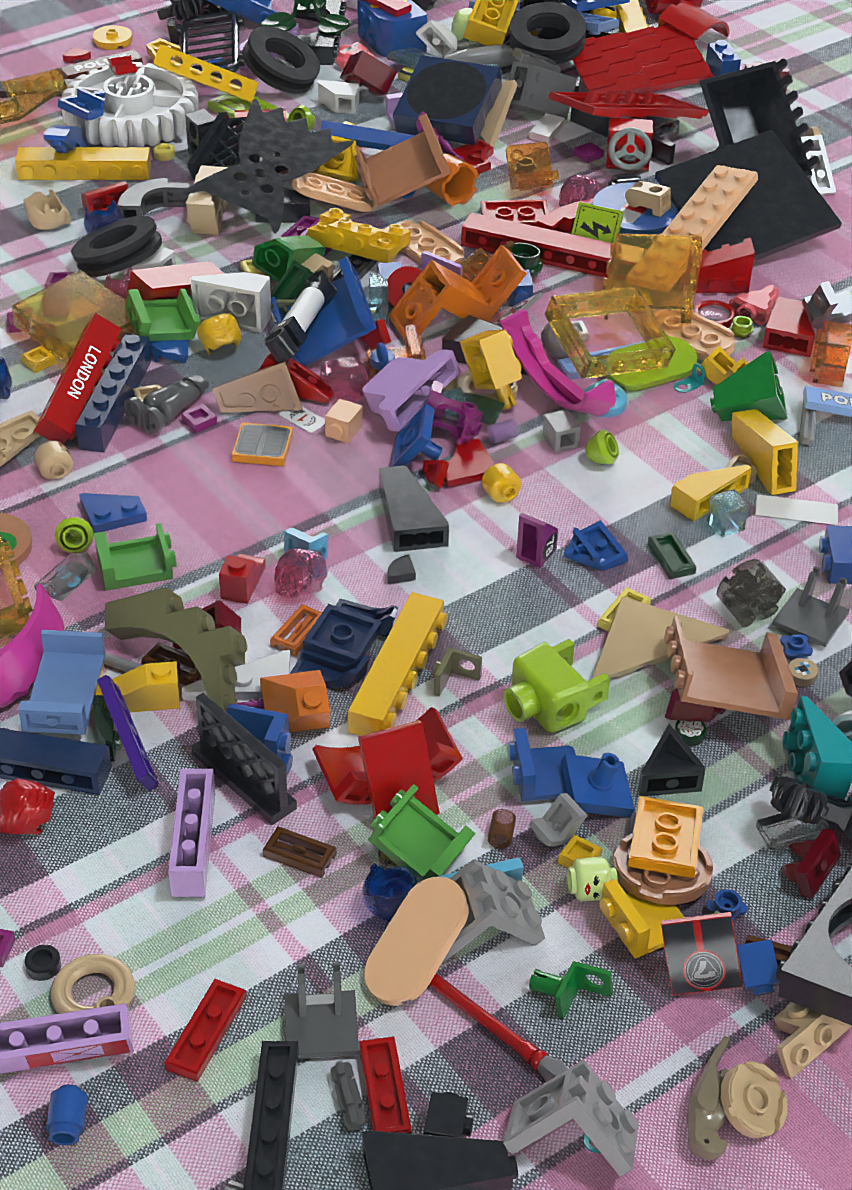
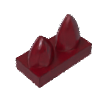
[781,829,841,899]

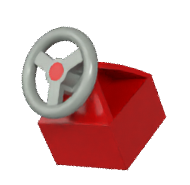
[606,118,653,171]

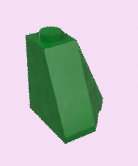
[252,235,326,282]
[710,351,788,421]

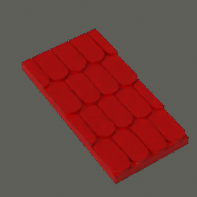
[572,25,714,94]
[548,89,709,119]

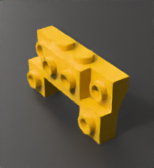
[307,208,411,263]

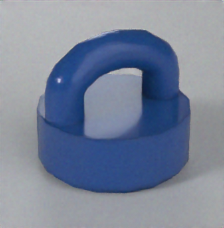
[370,343,395,370]

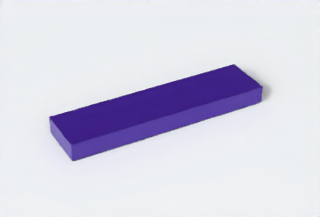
[97,675,159,791]

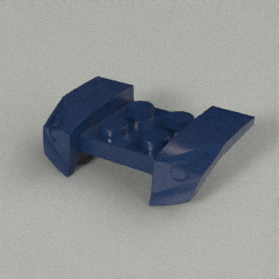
[290,599,398,688]

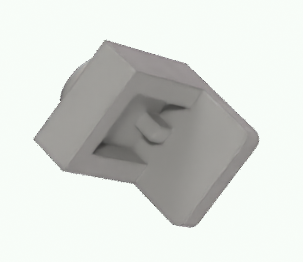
[529,793,588,847]

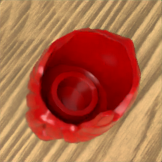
[0,778,55,835]

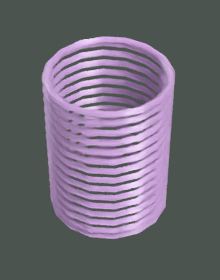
[487,419,518,444]

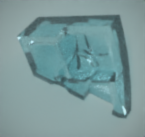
[369,273,388,327]

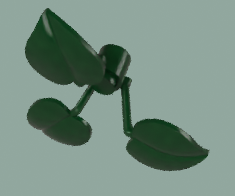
[260,0,351,34]

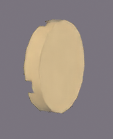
[721,1061,788,1139]

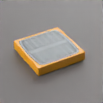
[232,422,293,466]

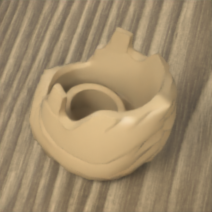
[23,190,71,230]

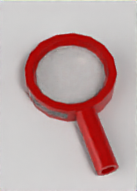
[694,300,735,328]

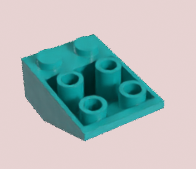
[782,696,852,799]

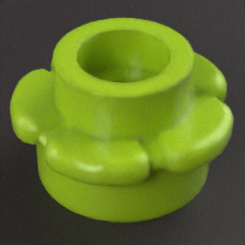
[730,316,754,338]

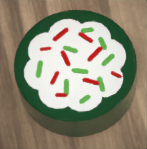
[675,720,706,746]

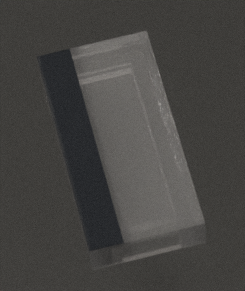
[756,813,830,851]

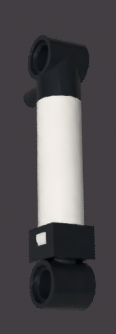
[263,270,337,363]

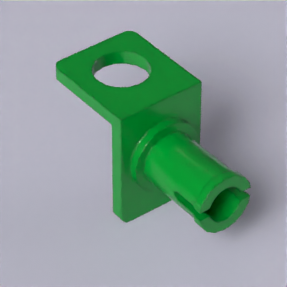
[529,961,613,1019]

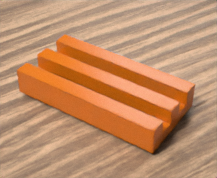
[270,604,322,657]

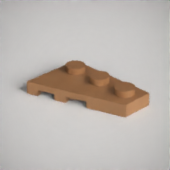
[212,362,303,413]

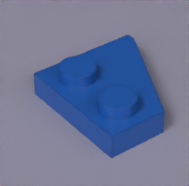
[79,493,147,533]

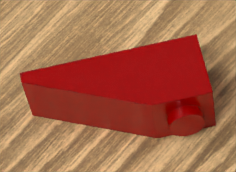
[258,352,338,403]

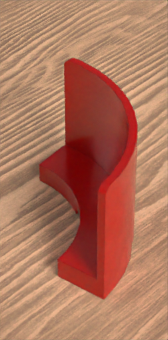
[658,0,730,40]
[312,707,463,805]

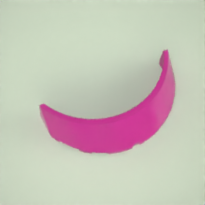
[500,308,616,416]
[0,583,64,709]

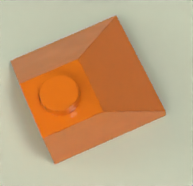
[260,670,331,733]

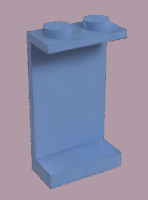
[18,630,106,735]

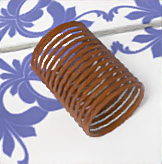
[487,809,516,849]

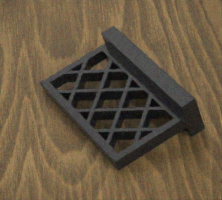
[186,112,246,182]
[191,693,297,825]

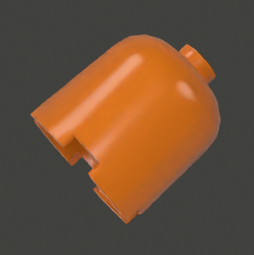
[425,153,479,206]

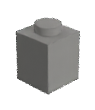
[543,409,581,453]

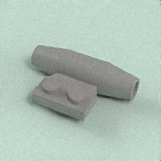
[442,42,520,69]

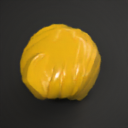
[197,313,242,355]

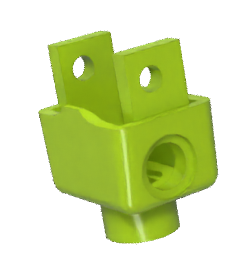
[503,639,610,733]

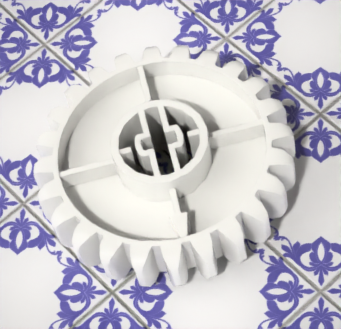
[62,62,198,147]

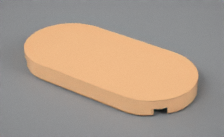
[291,172,377,212]
[397,220,464,265]
[649,307,736,360]
[364,877,469,1006]

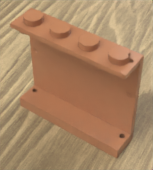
[354,114,451,207]
[664,616,798,720]

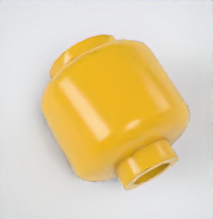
[482,463,522,503]

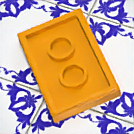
[628,796,703,878]

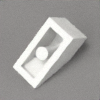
[416,20,457,58]

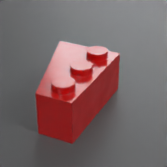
[677,238,755,293]

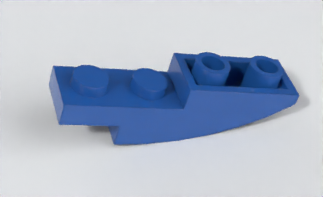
[44,125,87,153]

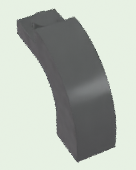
[118,178,190,220]
[802,281,852,329]

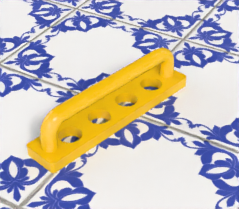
[153,44,258,103]

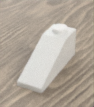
[801,135,836,195]

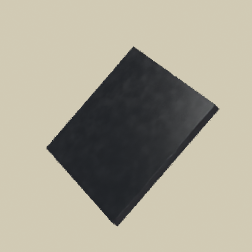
[655,130,842,261]

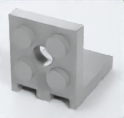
[442,859,545,964]
[503,1060,639,1177]

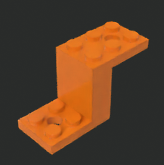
[388,245,527,345]

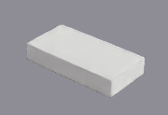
[529,113,565,143]

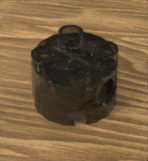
[716,559,786,628]

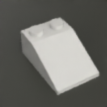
[191,272,272,333]

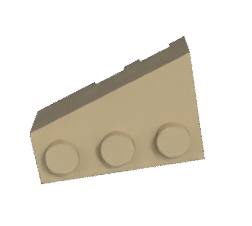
[186,165,228,235]

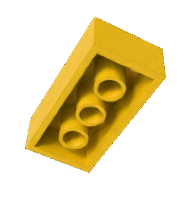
[463,0,520,46]

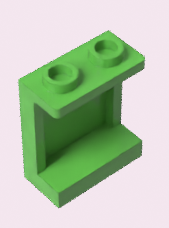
[124,289,200,341]
[94,523,177,591]
[368,784,476,882]

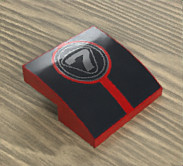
[661,912,743,995]

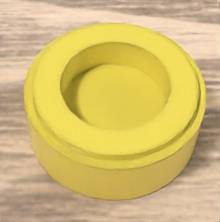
[153,143,175,161]

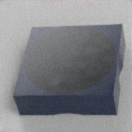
[393,55,502,145]

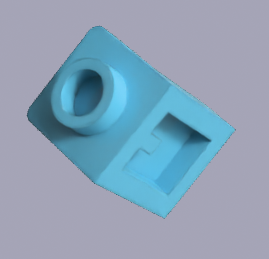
[284,528,328,567]

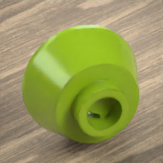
[288,105,316,132]
[585,429,619,464]
[55,517,94,554]

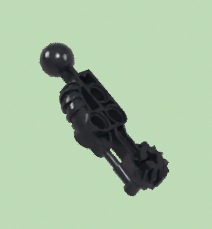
[156,0,211,20]
[769,775,852,840]

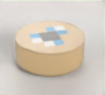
[789,658,818,687]

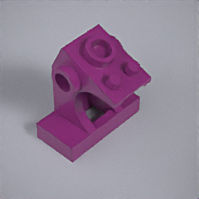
[426,381,483,445]

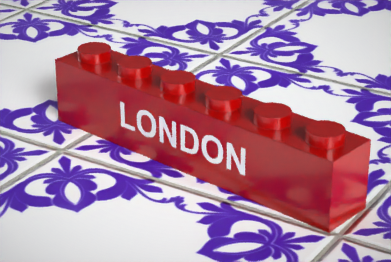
[33,312,121,444]

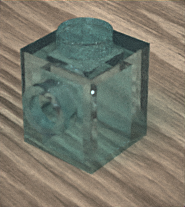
[707,489,749,537]

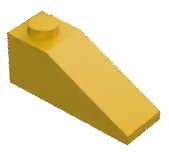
[670,465,752,522]
[90,661,180,716]

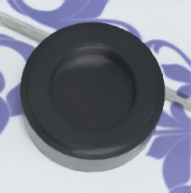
[25,945,61,981]

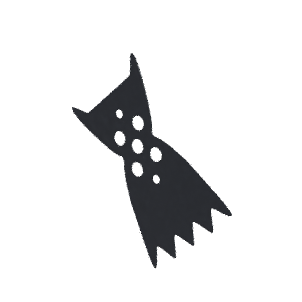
[183,98,354,234]

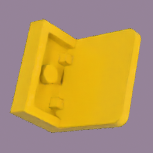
[600,879,685,959]

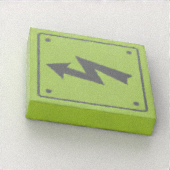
[571,202,624,244]

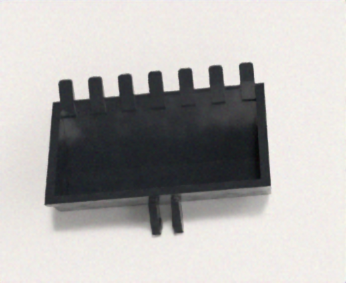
[699,58,820,178]

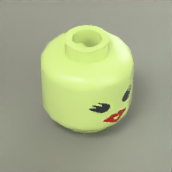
[567,857,618,902]

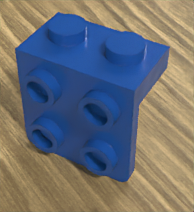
[226,704,293,773]
[507,728,576,802]

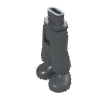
[124,375,209,434]

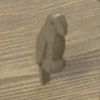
[687,1036,730,1160]

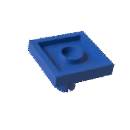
[391,403,443,467]
[561,753,635,818]

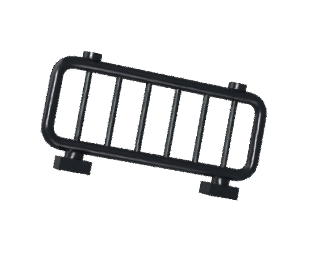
[167,11,245,81]

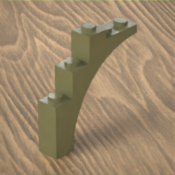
[105,587,247,712]

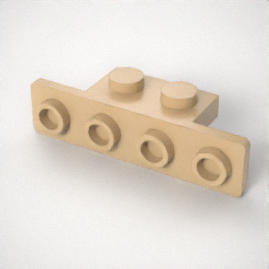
[774,1002,852,1078]

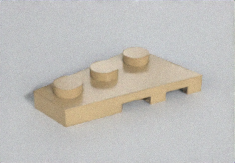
[0,410,40,467]

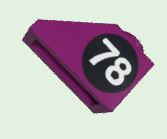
[516,513,558,568]

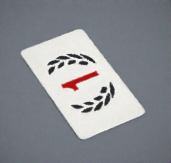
[278,407,325,433]

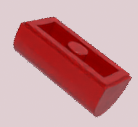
[81,181,128,216]

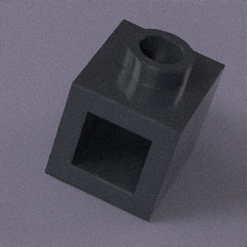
[423,1092,474,1138]

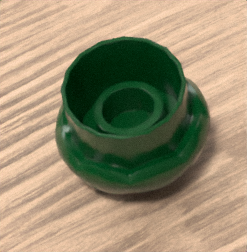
[508,243,543,278]

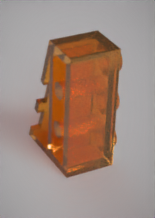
[809,321,852,387]

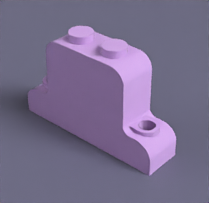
[362,350,461,432]

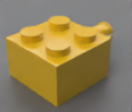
[459,330,522,410]

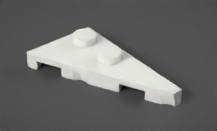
[182,650,290,701]

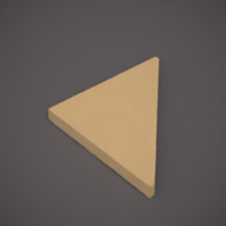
[480,80,518,147]
[592,597,730,679]

